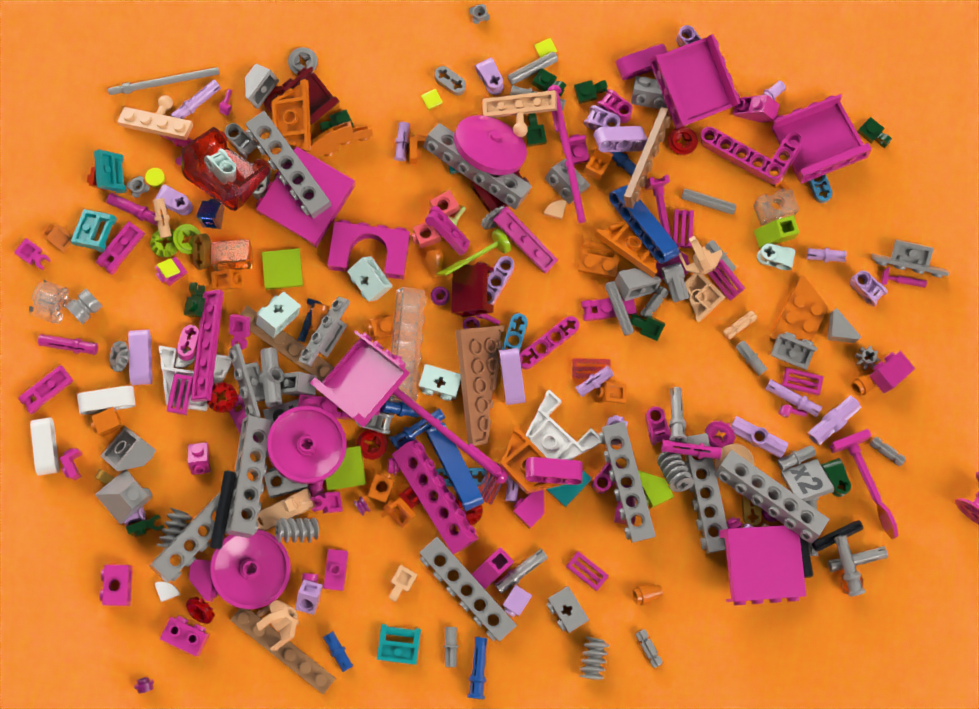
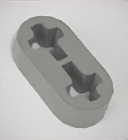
[435,66,466,96]

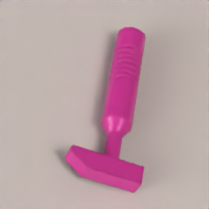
[881,267,927,288]

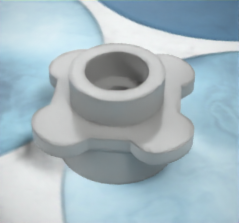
[469,4,490,24]
[127,176,149,198]

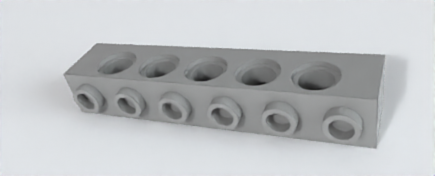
[245,111,332,219]
[423,123,532,210]
[225,415,271,538]
[599,421,656,543]
[680,433,728,554]
[714,450,830,544]
[149,492,250,582]
[419,537,517,642]

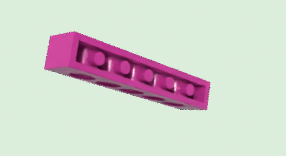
[392,440,479,554]

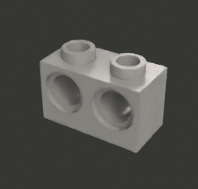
[264,468,309,499]

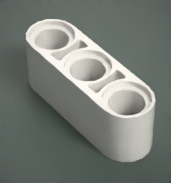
[77,386,136,415]
[30,417,59,476]

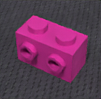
[160,616,210,656]

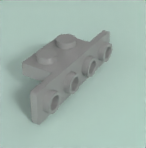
[872,239,949,278]
[298,296,350,366]
[229,344,265,417]

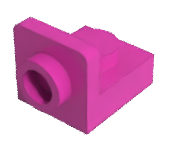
[568,134,590,165]
[155,257,188,286]

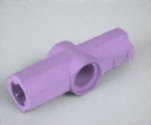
[807,395,862,446]
[730,416,789,458]

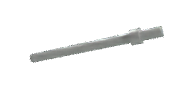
[108,67,220,95]

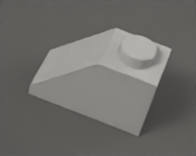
[245,63,280,109]
[615,268,661,301]
[280,372,317,396]

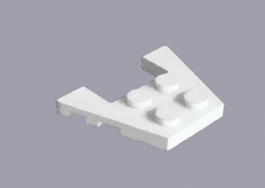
[159,346,233,412]
[526,390,601,460]

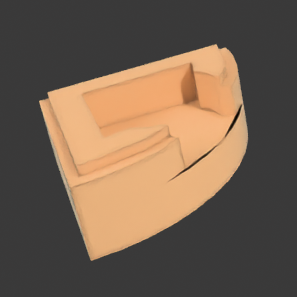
[544,200,567,220]

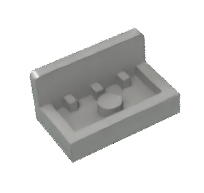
[631,76,667,109]
[544,159,590,204]
[770,332,818,370]

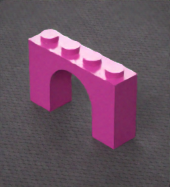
[328,220,410,280]

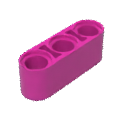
[615,44,667,80]
[525,457,583,485]

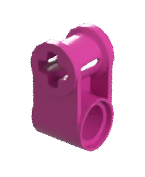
[597,89,632,123]
[645,406,671,446]
[592,462,623,494]

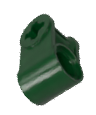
[821,458,851,497]

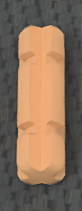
[723,311,757,339]

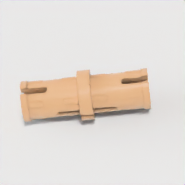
[152,198,172,238]

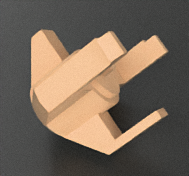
[679,236,723,275]
[257,600,299,651]

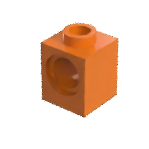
[91,407,124,437]
[368,473,395,504]

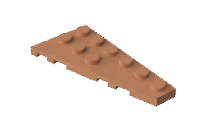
[456,325,505,446]

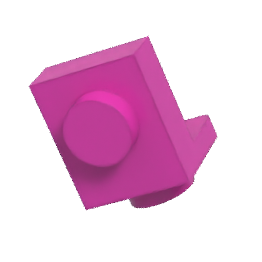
[188,442,211,475]
[60,448,83,480]

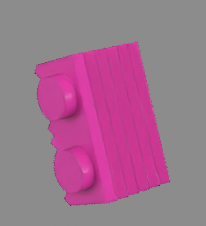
[870,350,915,394]

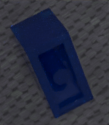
[196,199,224,229]

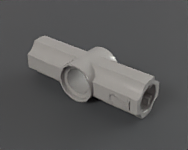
[259,347,284,408]

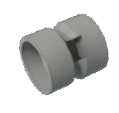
[66,288,103,324]

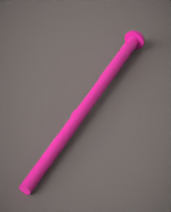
[548,85,586,223]
[393,388,507,484]

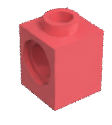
[429,190,459,217]
[411,222,441,249]

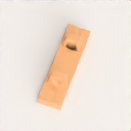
[245,488,316,531]

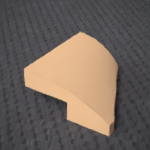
[685,273,726,322]

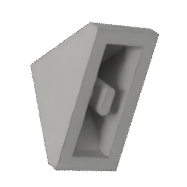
[827,308,861,343]

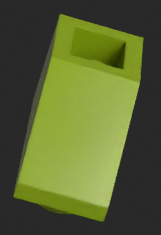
[754,215,800,248]
[638,470,674,509]

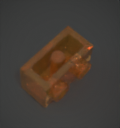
[211,239,253,271]

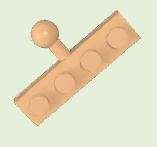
[483,90,557,137]
[117,95,194,140]

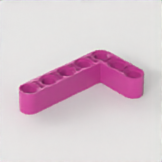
[701,127,803,184]

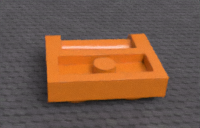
[578,238,620,279]

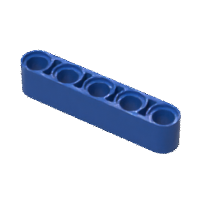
[609,185,679,264]
[426,422,484,511]

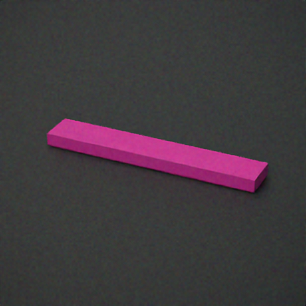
[191,290,224,402]

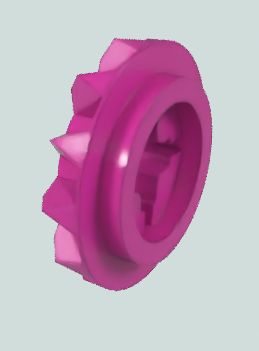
[705,420,736,448]

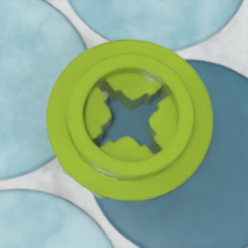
[172,224,201,255]
[150,229,178,258]

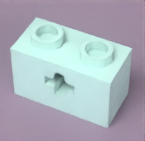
[347,256,393,302]
[256,292,301,338]
[419,364,461,401]

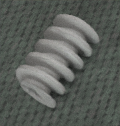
[657,452,694,492]
[157,508,192,548]
[275,518,319,543]
[578,637,610,680]

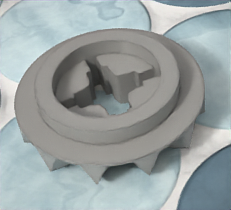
[288,47,318,75]
[481,206,504,229]
[109,341,129,372]

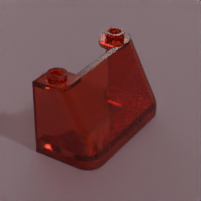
[181,126,270,211]

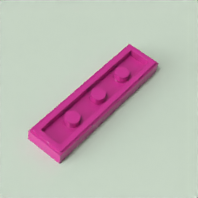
[492,207,558,273]

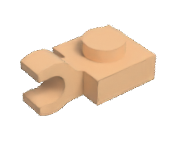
[389,565,418,602]

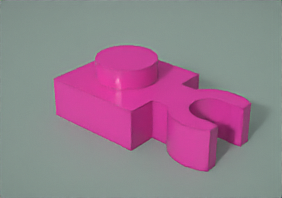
[14,238,51,270]
[229,314,250,350]
[310,492,343,513]

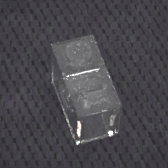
[753,189,800,226]

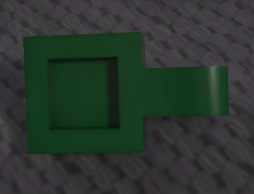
[532,68,567,96]
[574,80,608,104]
[319,109,354,132]
[526,113,547,147]
[857,117,892,148]
[184,282,206,317]
[630,314,666,341]
[126,515,164,537]

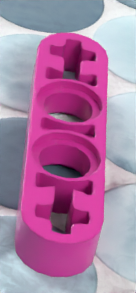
[519,316,579,370]

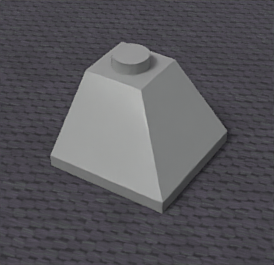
[100,426,157,471]
[95,470,152,525]

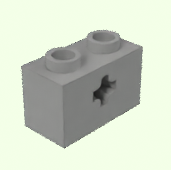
[546,586,589,633]

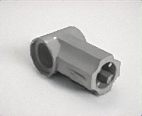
[661,262,689,303]

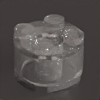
[29,280,71,324]

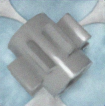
[854,346,880,370]

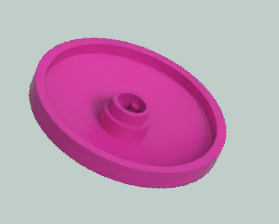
[454,115,527,175]
[267,406,346,484]
[210,530,291,609]

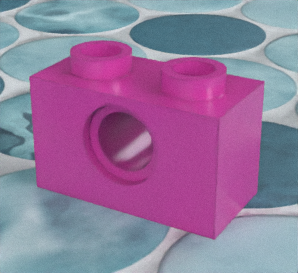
[100,565,133,606]

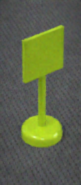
[436,228,511,276]

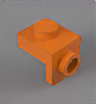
[584,147,613,180]
[380,497,416,528]

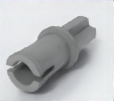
[705,240,737,272]
[736,341,768,376]
[777,445,816,471]
[443,627,459,667]

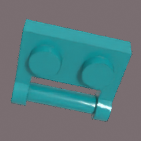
[94,149,127,194]
[71,209,117,252]
[377,624,421,665]

